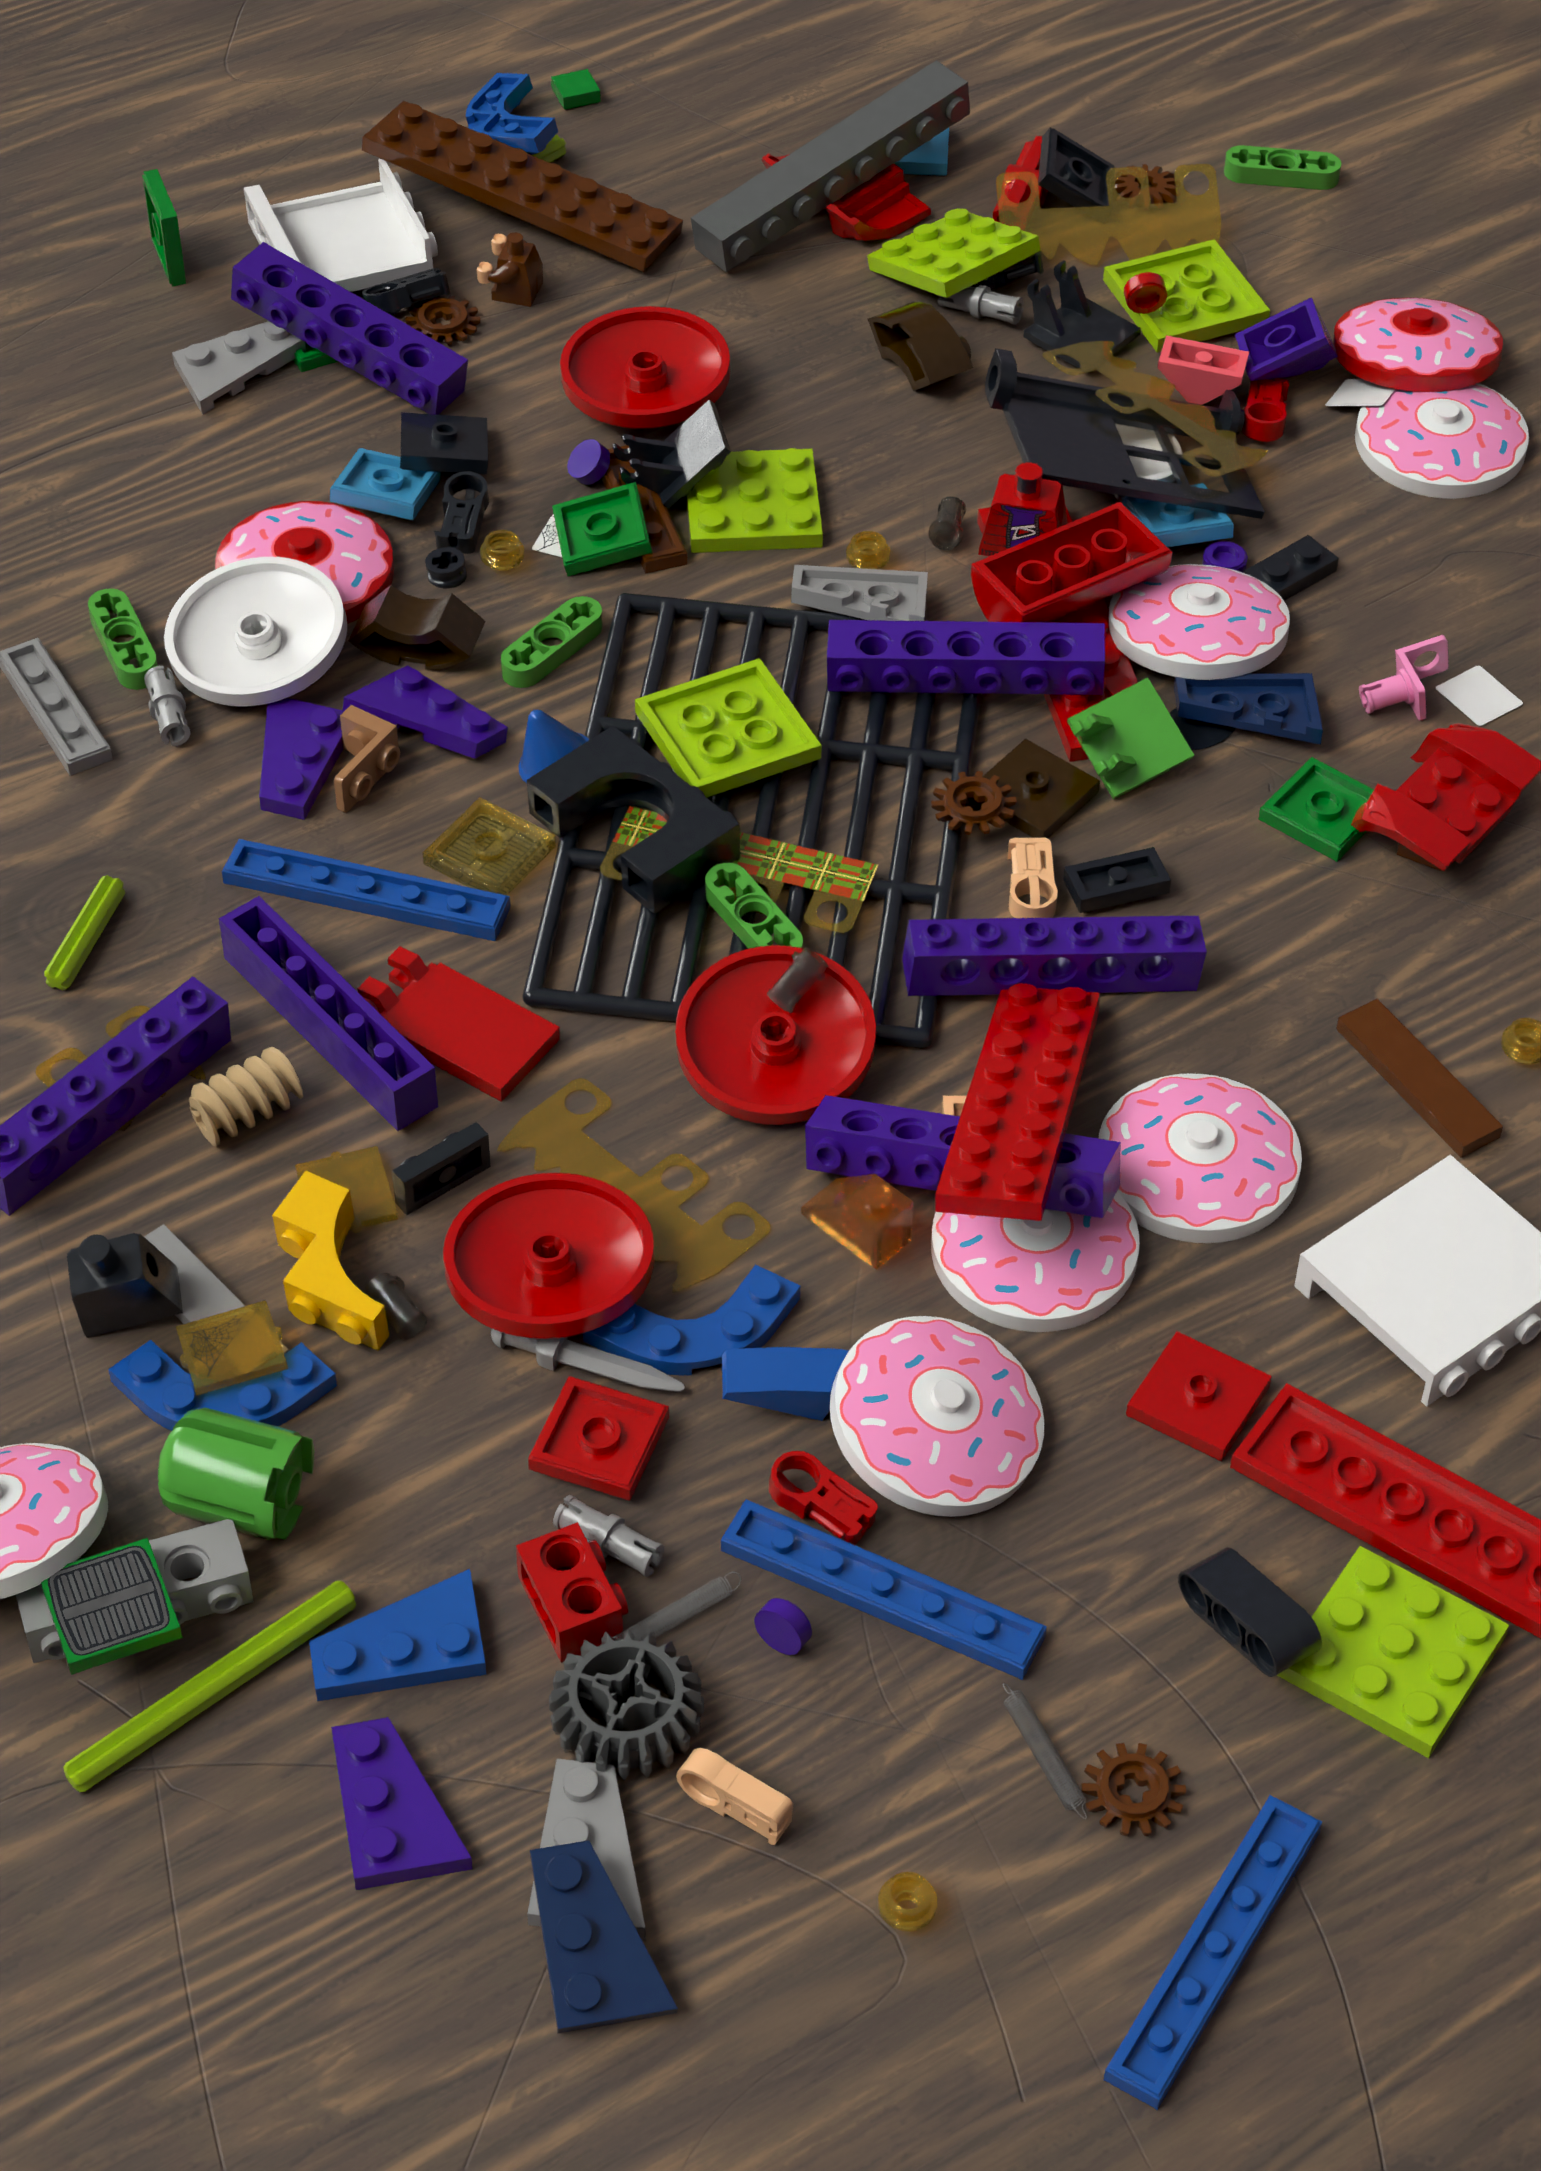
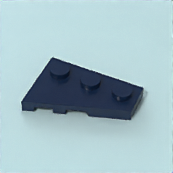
[1174,673,1323,745]
[530,1840,678,2033]

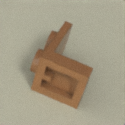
[334,705,400,813]

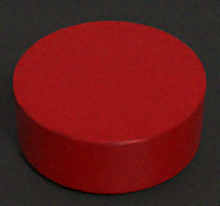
[1124,272,1168,314]

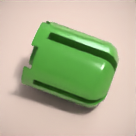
[158,1408,315,1540]

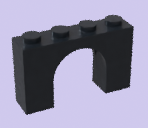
[527,726,740,914]

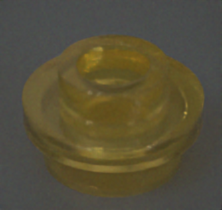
[480,530,525,570]
[846,531,890,569]
[1501,1018,1541,1064]
[878,1872,937,1931]

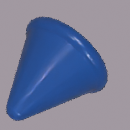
[518,710,590,784]

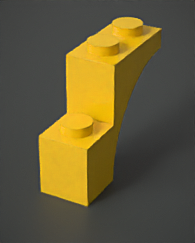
[272,1171,389,1351]

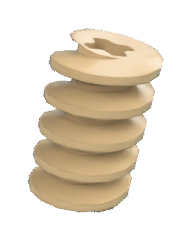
[189,1047,303,1147]

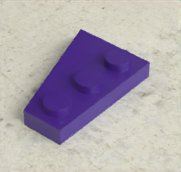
[342,665,508,759]
[259,698,344,820]
[331,1717,473,1890]

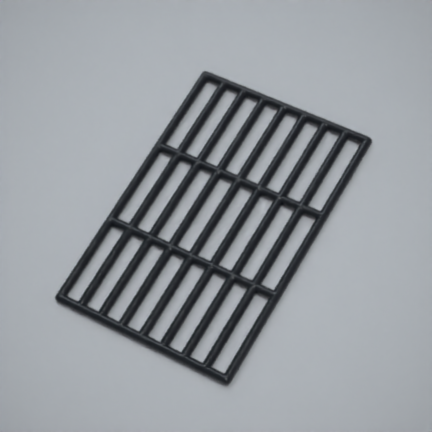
[522,593,982,1048]

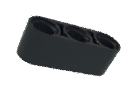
[1178,1547,1322,1677]

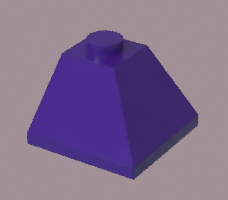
[1235,297,1338,381]

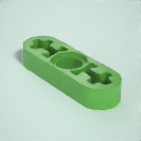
[1224,145,1341,190]
[88,589,158,690]
[501,596,603,688]
[705,863,803,949]

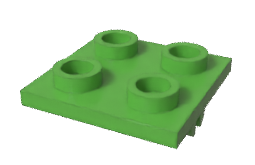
[1067,677,1194,800]

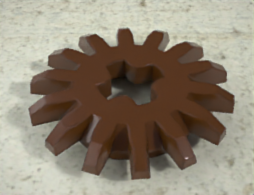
[1113,164,1181,211]
[405,295,480,345]
[931,771,1017,835]
[1081,1743,1186,1836]

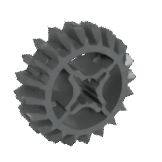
[549,1628,704,1781]

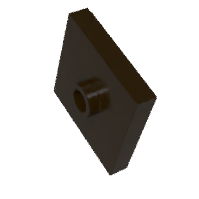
[968,738,1100,839]

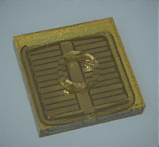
[422,797,556,895]

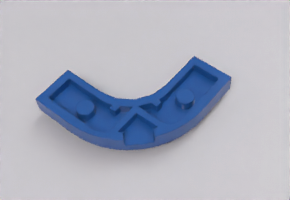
[466,73,559,155]
[583,1264,801,1376]
[108,1340,337,1431]

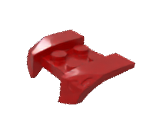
[762,153,931,241]
[1351,723,1541,871]

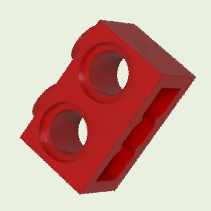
[516,1522,629,1663]

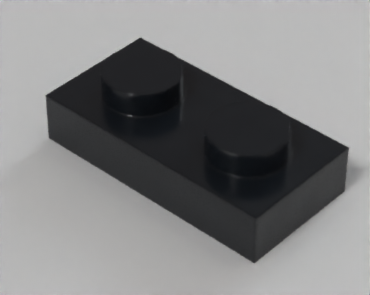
[1244,535,1339,601]
[1063,847,1171,913]
[392,1122,491,1215]

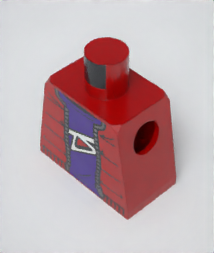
[978,462,1068,556]

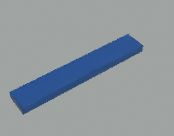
[222,839,511,941]
[721,1499,1047,1680]
[1104,1795,1322,2110]

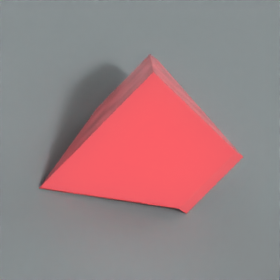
[1158,335,1249,405]

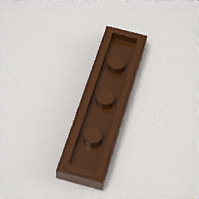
[601,445,687,574]
[1336,999,1503,1158]

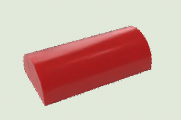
[971,502,1172,622]

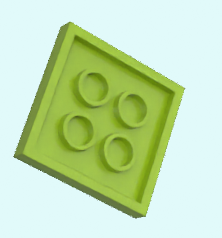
[867,208,1041,298]
[1103,239,1270,353]
[686,448,823,553]
[635,658,822,798]
[1277,1546,1509,1759]

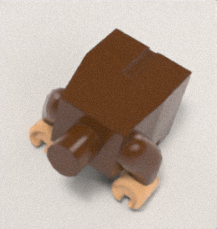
[477,232,543,307]

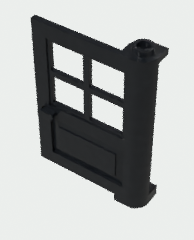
[985,348,1265,519]

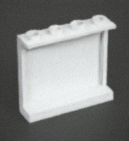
[244,159,438,292]
[1294,1155,1541,1407]

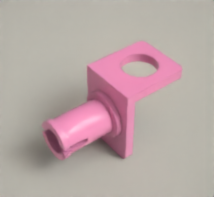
[1359,635,1448,721]

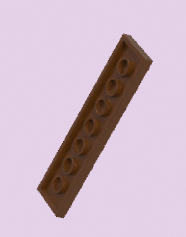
[362,101,683,272]

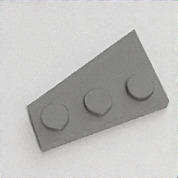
[172,321,307,415]
[791,565,928,621]
[527,1759,646,1939]

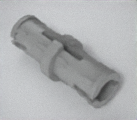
[938,285,1024,325]
[144,666,191,746]
[553,1495,664,1577]

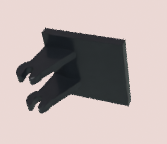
[1023,260,1141,373]
[613,400,731,509]

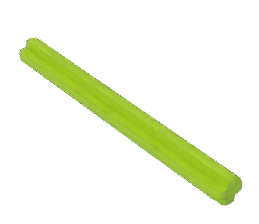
[63,1580,356,1793]

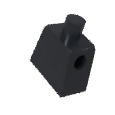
[67,1233,183,1338]

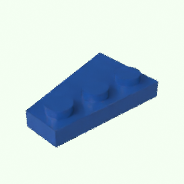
[309,1569,486,1701]

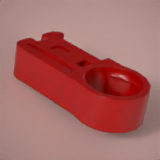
[1242,378,1289,442]
[769,1451,878,1545]

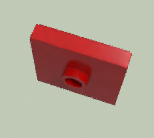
[1126,1331,1272,1462]
[528,1376,669,1501]

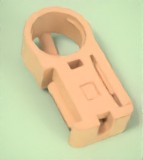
[1007,838,1058,918]
[676,1748,793,1845]

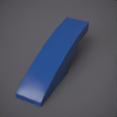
[722,1347,849,1421]

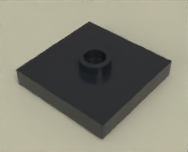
[1038,127,1115,224]
[400,412,488,475]

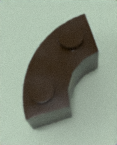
[868,302,973,391]
[348,585,486,670]

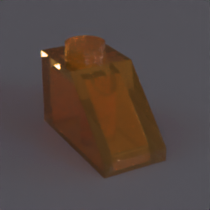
[801,1174,914,1270]

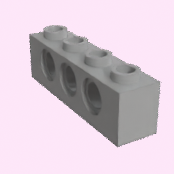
[16,1519,254,1663]

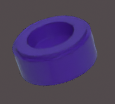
[567,439,610,485]
[1202,541,1248,573]
[754,1598,812,1655]

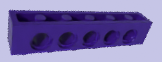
[231,242,468,415]
[827,620,1105,695]
[902,915,1207,996]
[0,976,231,1216]
[805,1095,1121,1218]

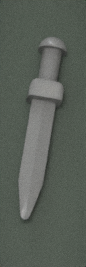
[491,1329,685,1392]

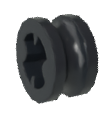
[425,547,467,589]

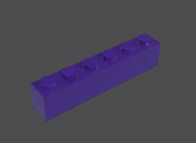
[219,896,438,1131]

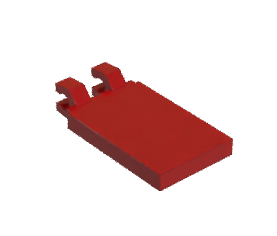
[357,946,560,1102]

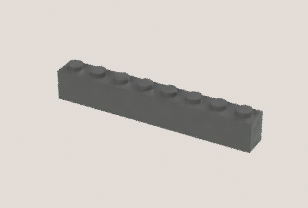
[691,60,970,272]

